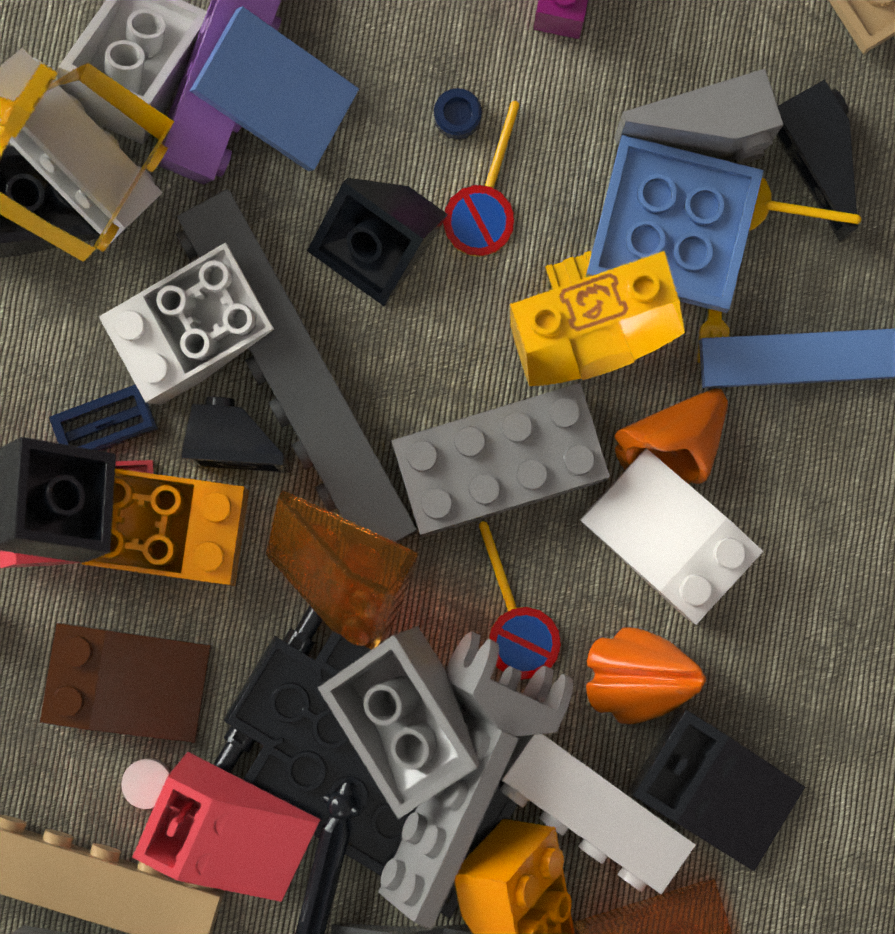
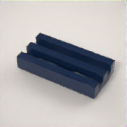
[49,384,159,451]

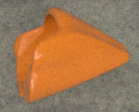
[615,388,728,484]
[586,627,706,724]

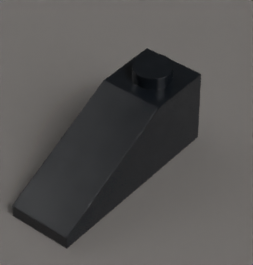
[776,79,858,242]

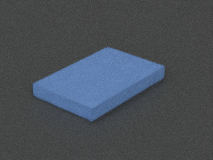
[190,6,359,171]

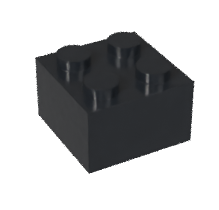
[0,437,116,563]

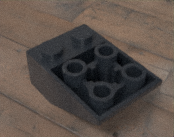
[628,708,805,871]

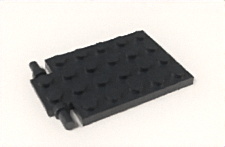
[213,601,518,918]

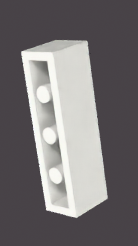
[0,48,163,243]
[499,734,695,894]

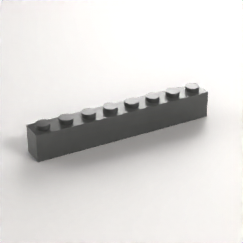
[176,189,417,560]

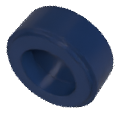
[434,88,482,139]

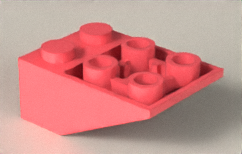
[132,752,321,902]

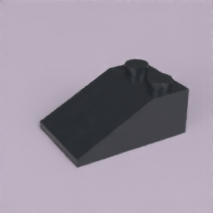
[0,146,127,258]

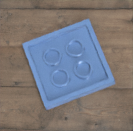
[585,135,764,313]

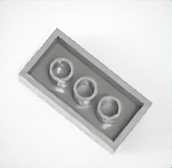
[391,383,610,538]

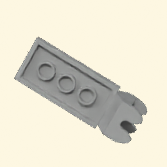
[378,631,573,930]

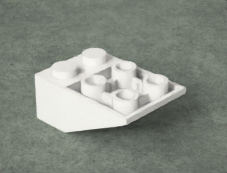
[99,243,274,405]

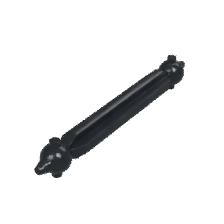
[295,780,361,934]

